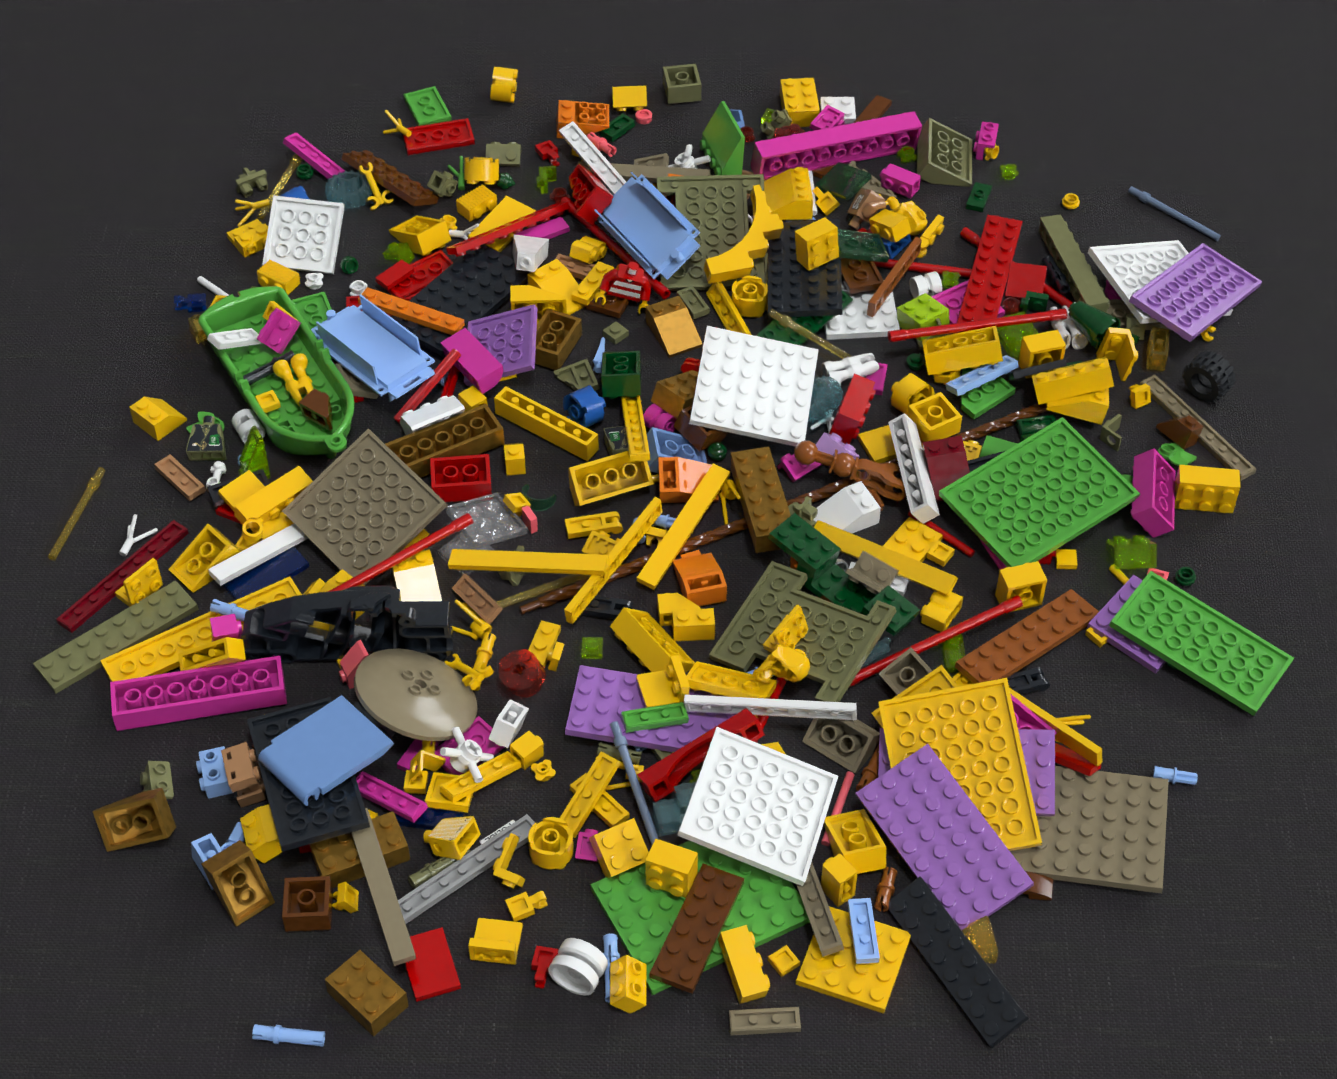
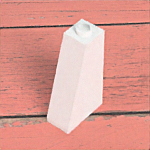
[512,234,549,272]

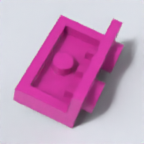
[973,122,999,160]

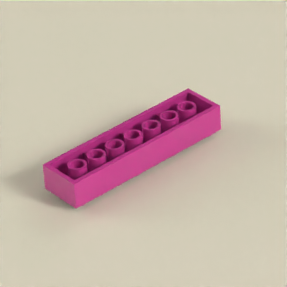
[110,656,287,731]

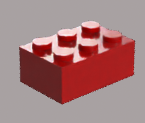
[829,373,876,444]
[430,454,492,502]

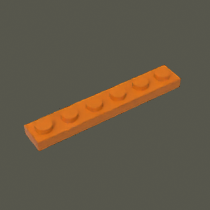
[358,287,465,335]

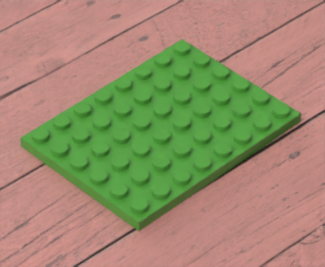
[939,417,1140,567]
[590,841,810,995]

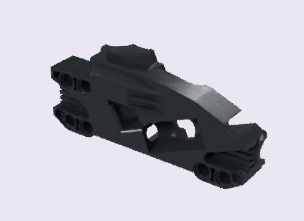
[240,586,453,663]

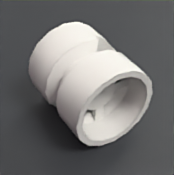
[909,271,942,299]
[232,409,265,445]

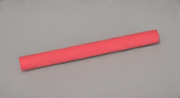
[821,771,855,846]

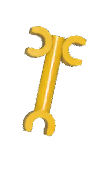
[358,162,394,211]
[445,654,494,691]

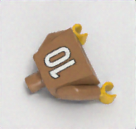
[848,188,899,230]

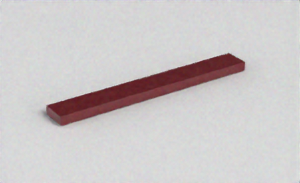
[56,520,189,633]

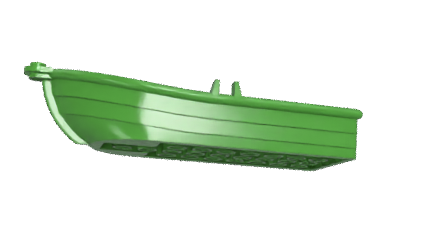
[198,286,354,459]

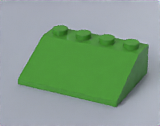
[700,101,745,175]

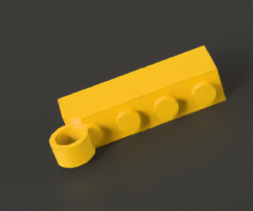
[234,466,313,543]

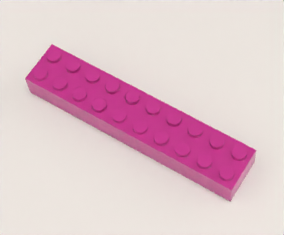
[750,111,922,180]

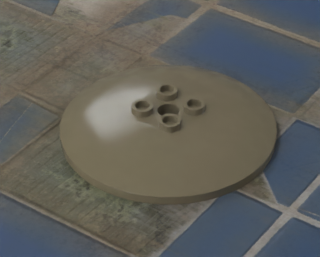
[354,649,478,741]

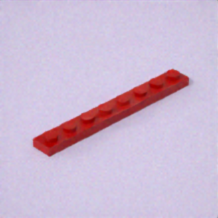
[446,202,570,257]

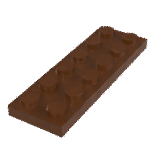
[342,150,439,206]
[650,863,744,994]

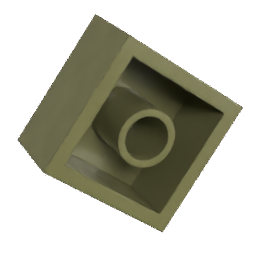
[663,64,701,104]

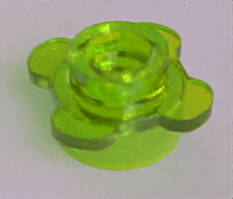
[897,146,917,162]
[1000,164,1019,180]
[941,271,960,288]

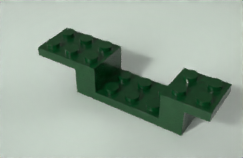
[768,513,920,637]

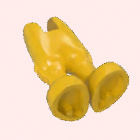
[272,353,313,407]

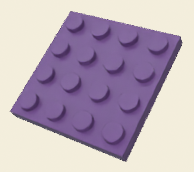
[464,305,538,386]
[1087,575,1166,674]

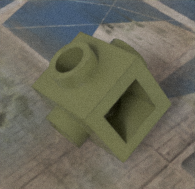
[427,170,458,197]

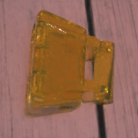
[962,916,998,963]

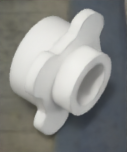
[305,273,324,290]
[349,280,367,296]

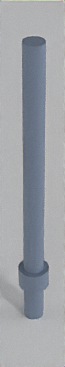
[1128,186,1221,241]
[610,721,659,845]

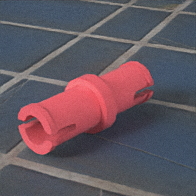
[587,132,617,157]

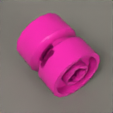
[643,404,677,432]

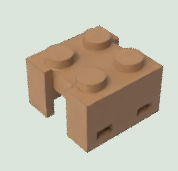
[221,742,266,808]

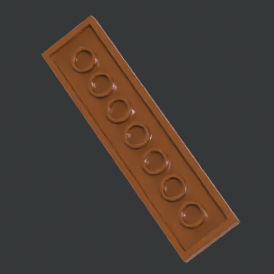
[955,589,1099,684]

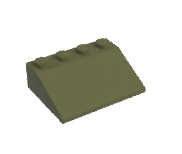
[917,118,972,187]

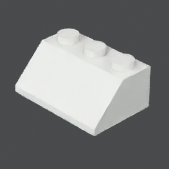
[400,395,465,435]

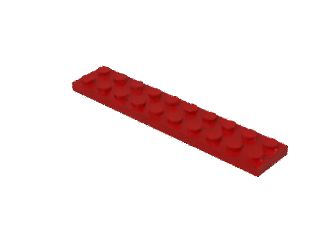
[954,215,1023,334]

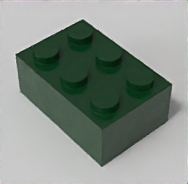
[601,351,641,398]

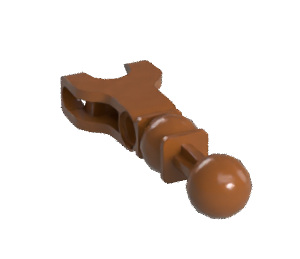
[794,440,906,501]

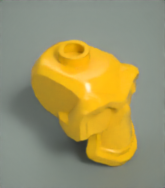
[890,201,928,236]
[753,644,810,683]

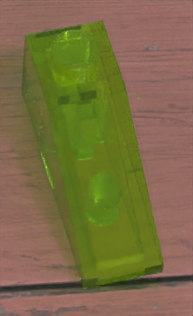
[238,426,271,479]

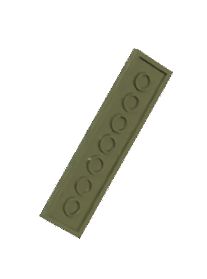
[33,580,199,694]

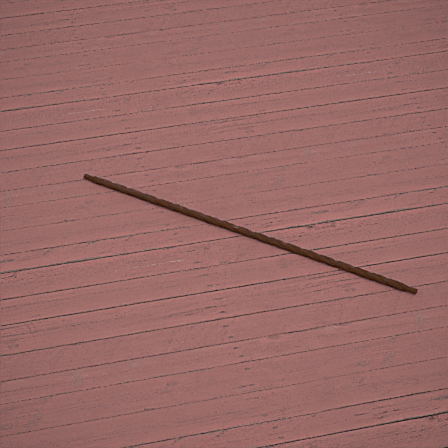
[519,403,1048,614]

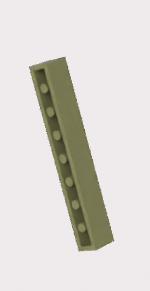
[1039,214,1110,313]

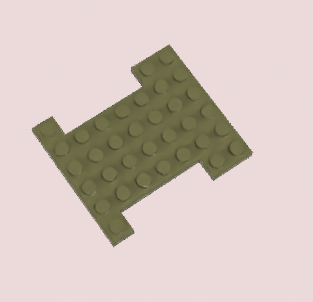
[657,174,768,291]
[709,561,897,702]

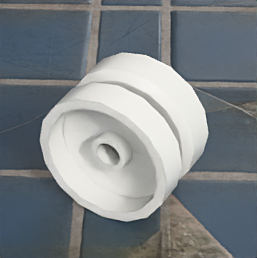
[548,938,608,996]

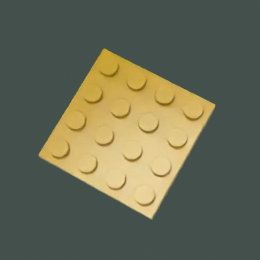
[796,906,911,1014]

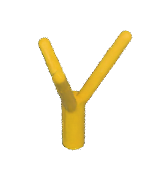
[383,110,412,137]
[235,199,270,227]

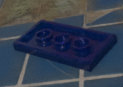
[222,546,309,600]

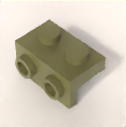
[486,142,522,166]
[140,761,174,799]

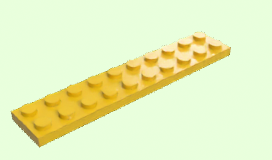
[100,576,302,682]

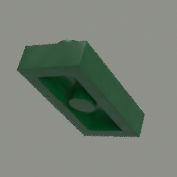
[600,113,635,142]

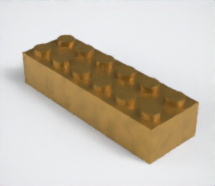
[385,404,505,478]
[731,447,791,553]

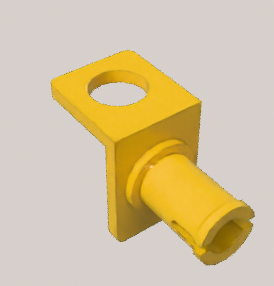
[409,740,446,781]

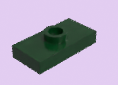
[966,182,992,212]
[1016,415,1056,436]

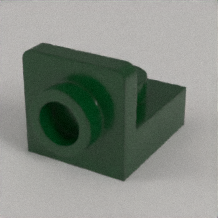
[1020,291,1049,315]

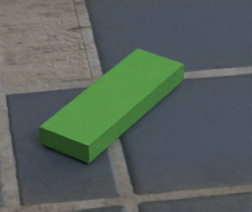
[621,702,689,733]

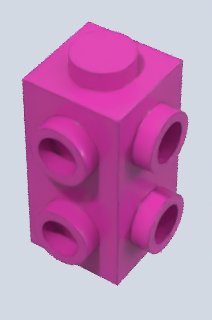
[880,163,921,199]

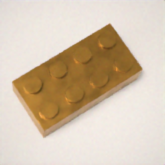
[309,811,410,888]

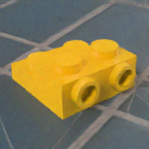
[227,219,268,258]

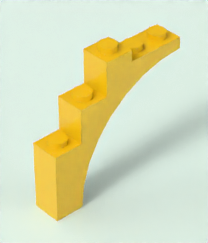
[703,185,784,284]

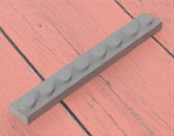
[398,814,535,924]

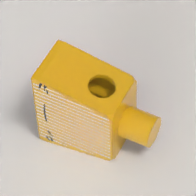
[423,816,481,860]

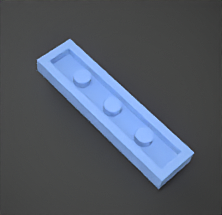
[946,355,1019,396]

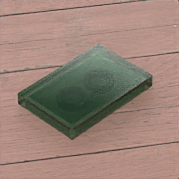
[815,162,872,201]
[838,229,889,263]

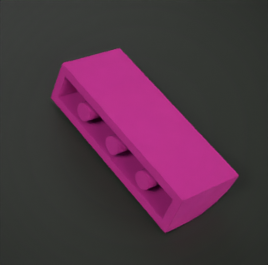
[440,328,503,394]

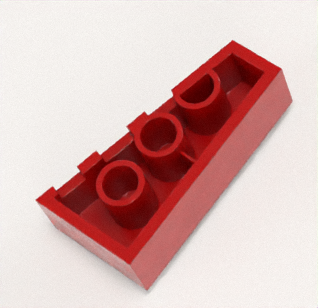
[569,164,614,225]

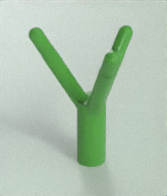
[448,156,465,191]

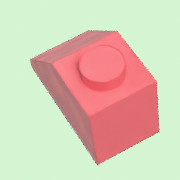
[338,640,369,689]

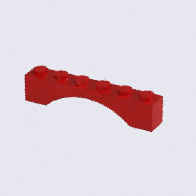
[637,708,765,802]

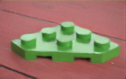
[961,364,1016,419]

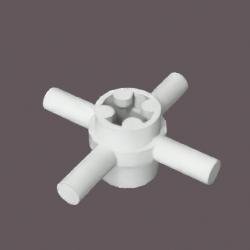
[668,144,711,169]
[440,727,494,783]

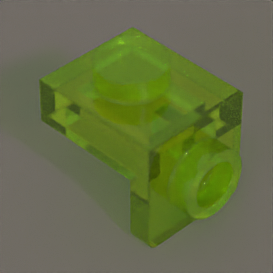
[536,166,557,194]
[382,242,415,264]

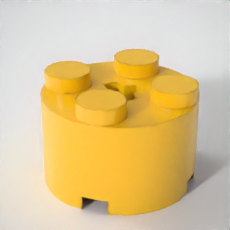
[490,67,518,103]
[464,157,499,184]
[732,276,768,318]
[891,373,934,416]
[528,817,574,870]

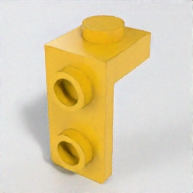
[493,833,526,889]

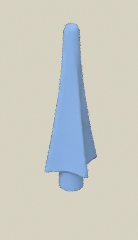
[593,337,605,373]

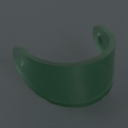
[522,484,557,511]

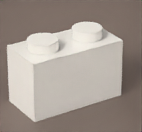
[489,700,529,748]

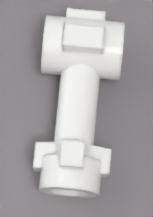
[206,461,226,488]

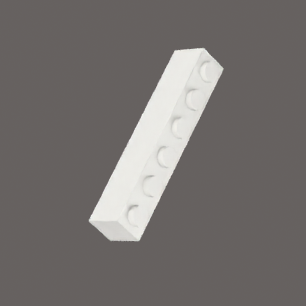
[888,413,940,524]

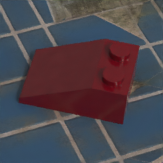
[923,435,970,502]

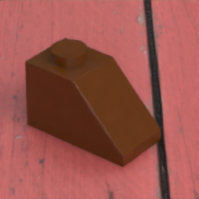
[299,388,333,431]
[1156,415,1204,449]

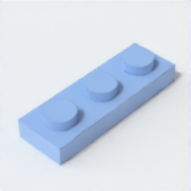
[848,898,880,964]

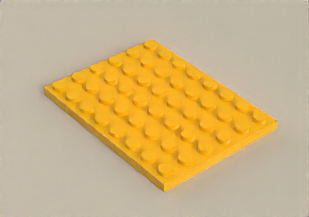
[879,678,1042,851]

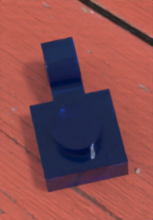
[174,293,207,312]

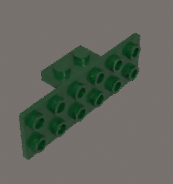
[757,290,853,346]

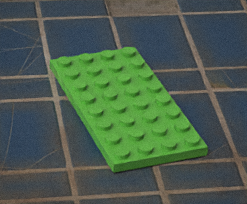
[1109,571,1294,716]

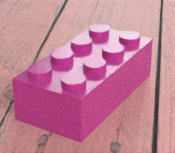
[1131,448,1176,538]

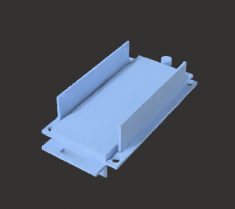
[594,172,700,280]
[311,295,435,402]

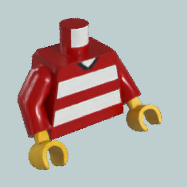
[594,262,651,314]

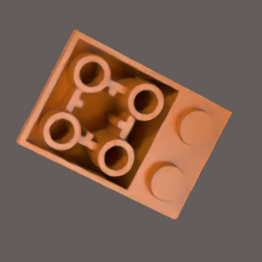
[556,100,609,138]
[658,457,719,503]
[672,553,727,606]

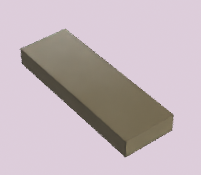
[729,1007,801,1035]

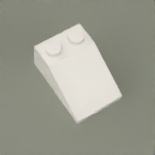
[813,481,881,534]

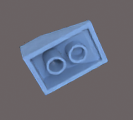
[647,427,707,473]

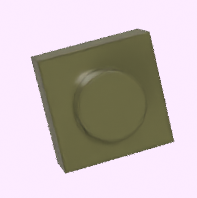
[603,322,629,345]

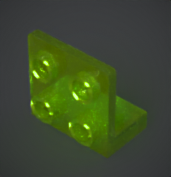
[1107,535,1157,569]

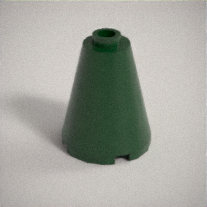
[1068,301,1121,350]

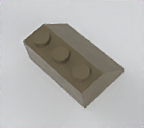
[879,647,932,695]
[802,718,880,773]

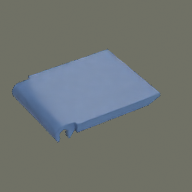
[258,695,394,806]

